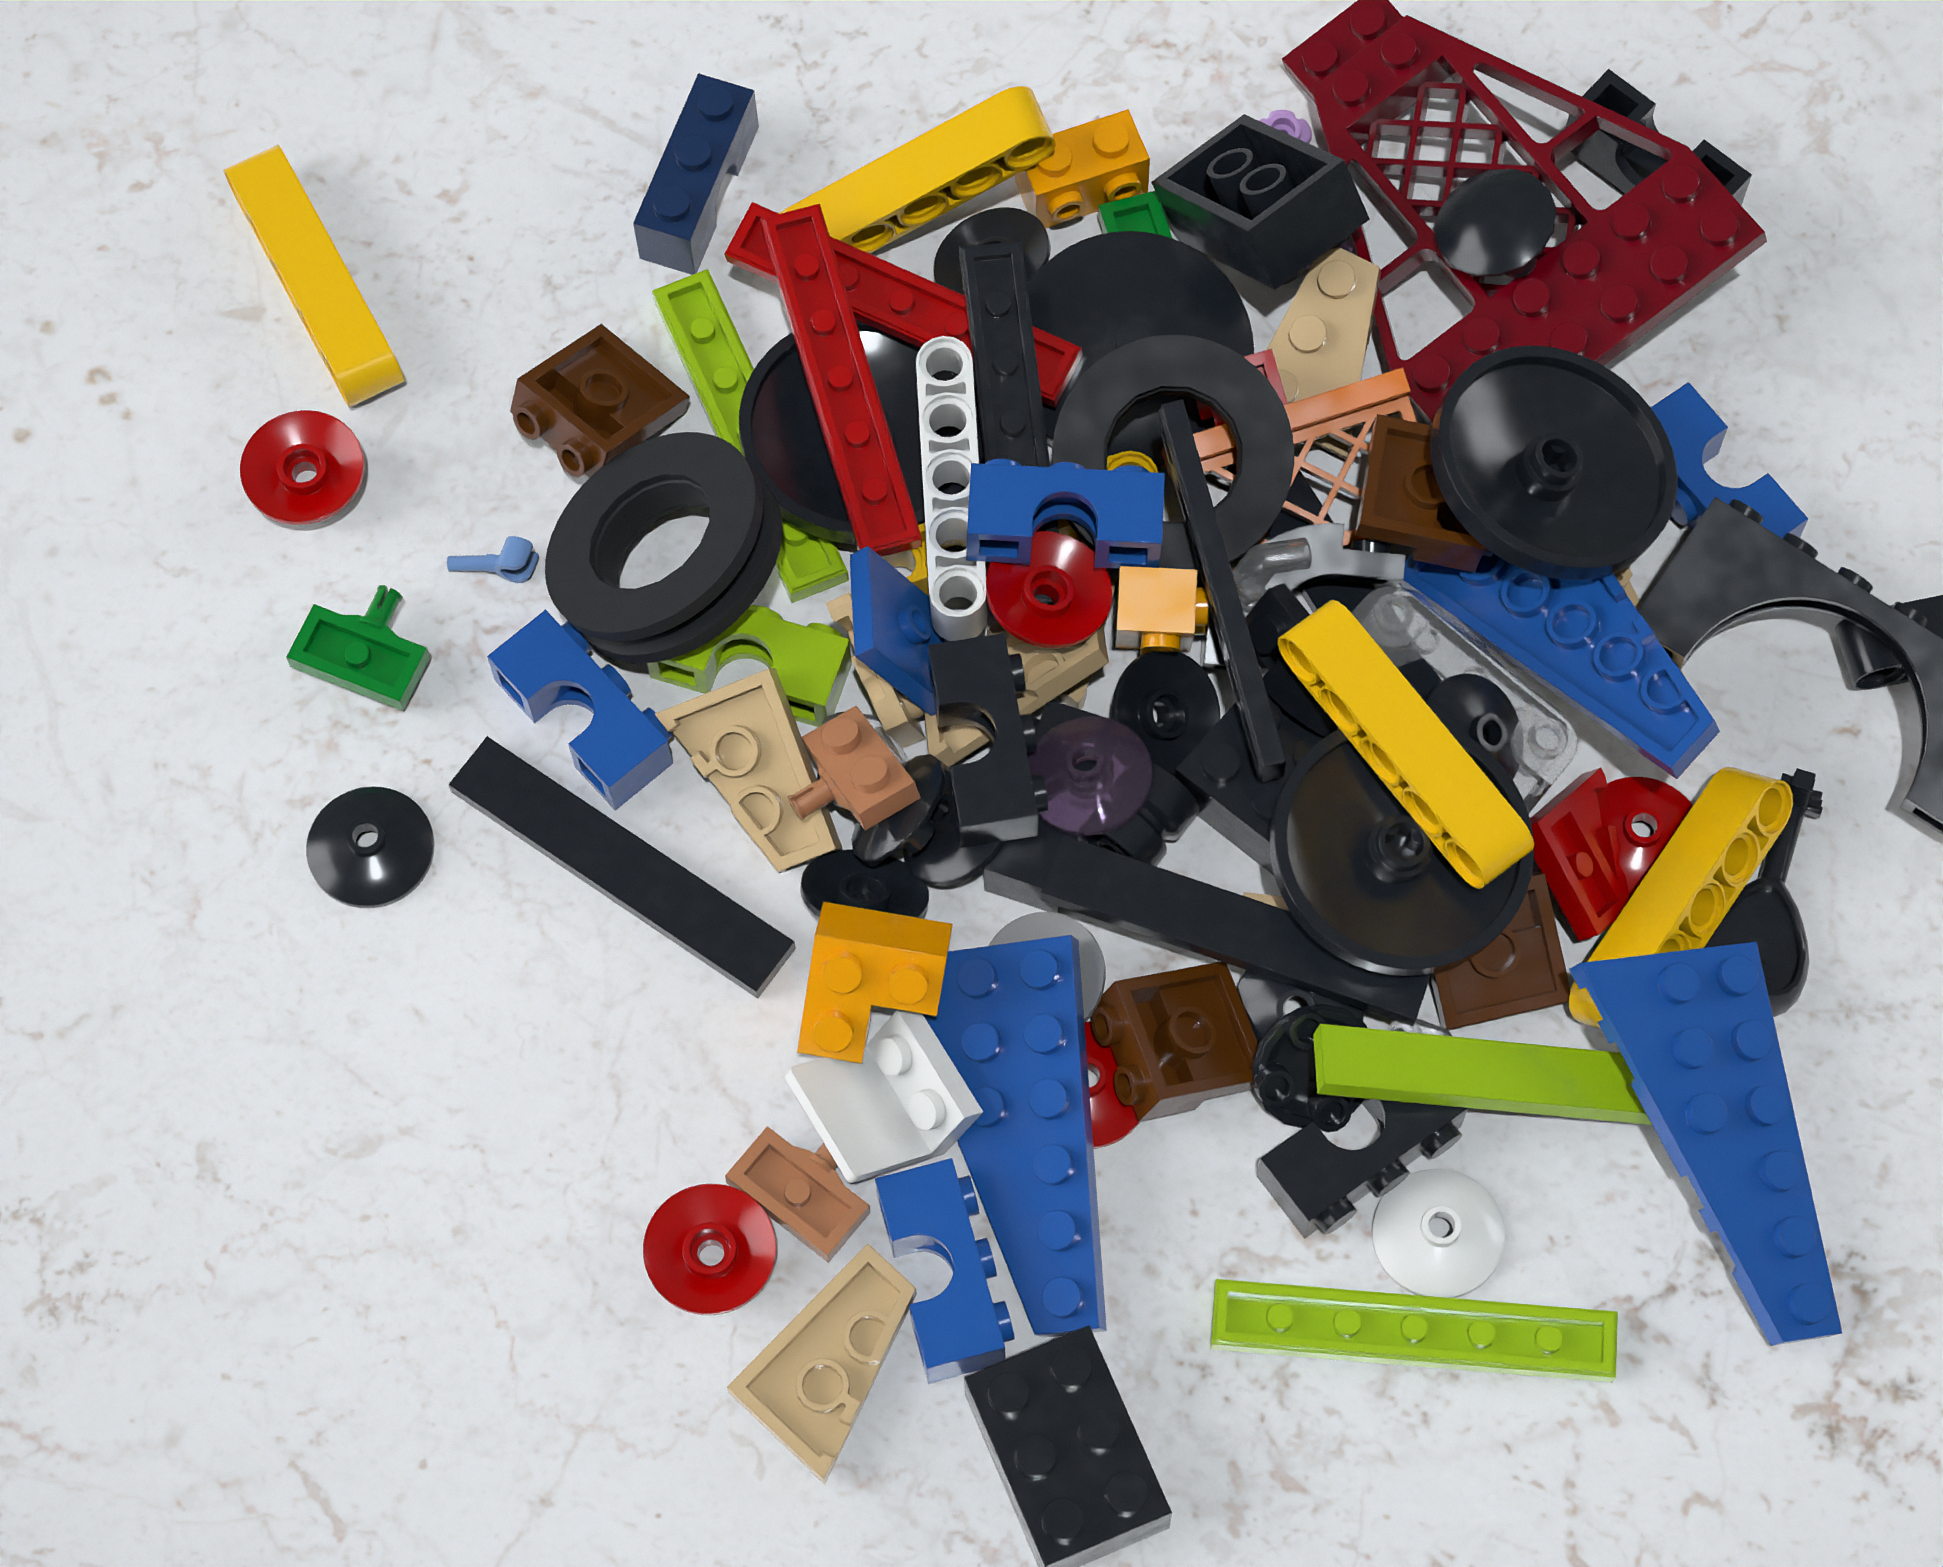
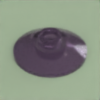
[1028,717,1153,835]

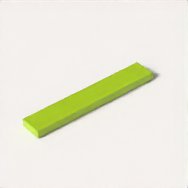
[652,269,849,603]
[1313,1024,1652,1125]
[1210,1279,1618,1383]

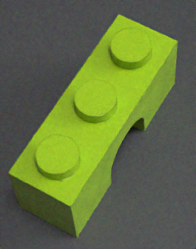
[647,605,852,727]

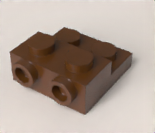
[510,323,690,478]
[1355,414,1493,572]
[1430,872,1571,1030]
[1092,962,1258,1121]

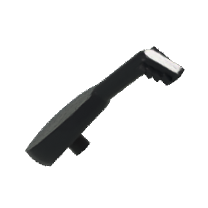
[1704,768,1823,1017]

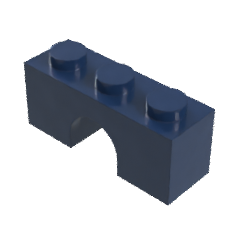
[633,73,759,275]

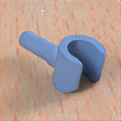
[447,536,539,583]

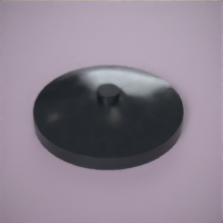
[1027,231,1254,472]
[739,319,984,544]
[1430,345,1678,580]
[1270,725,1534,976]

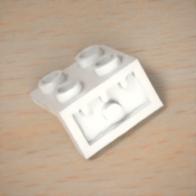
[785,1009,983,1183]

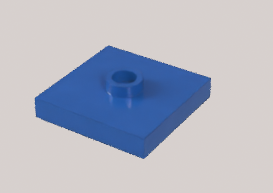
[850,546,945,716]

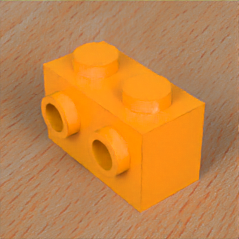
[1015,109,1150,229]
[1115,566,1208,656]

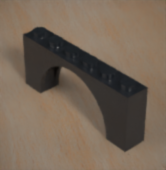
[1638,497,1943,835]

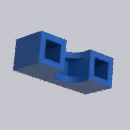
[1651,382,1808,538]
[966,459,1165,568]
[487,609,673,811]
[875,1158,1015,1384]

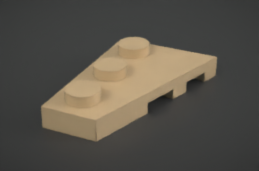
[924,625,1109,767]
[655,668,842,871]
[727,1243,917,1485]

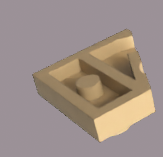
[826,593,926,748]

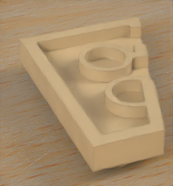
[1267,247,1381,460]

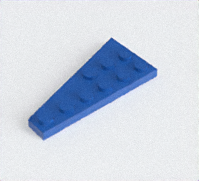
[1400,552,1720,779]
[923,935,1107,1338]
[1569,942,1842,1346]

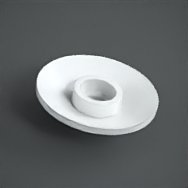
[1372,1169,1505,1298]

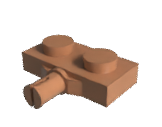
[788,706,921,831]
[725,1126,870,1263]

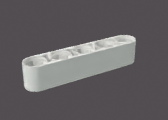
[916,336,987,641]

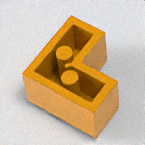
[797,902,953,1063]

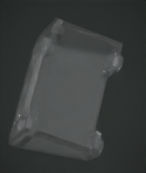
[1352,586,1583,814]

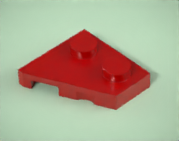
[1530,768,1630,941]

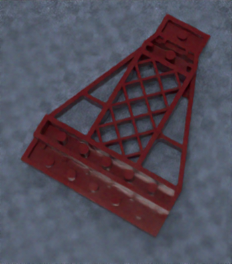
[1282,0,1767,425]

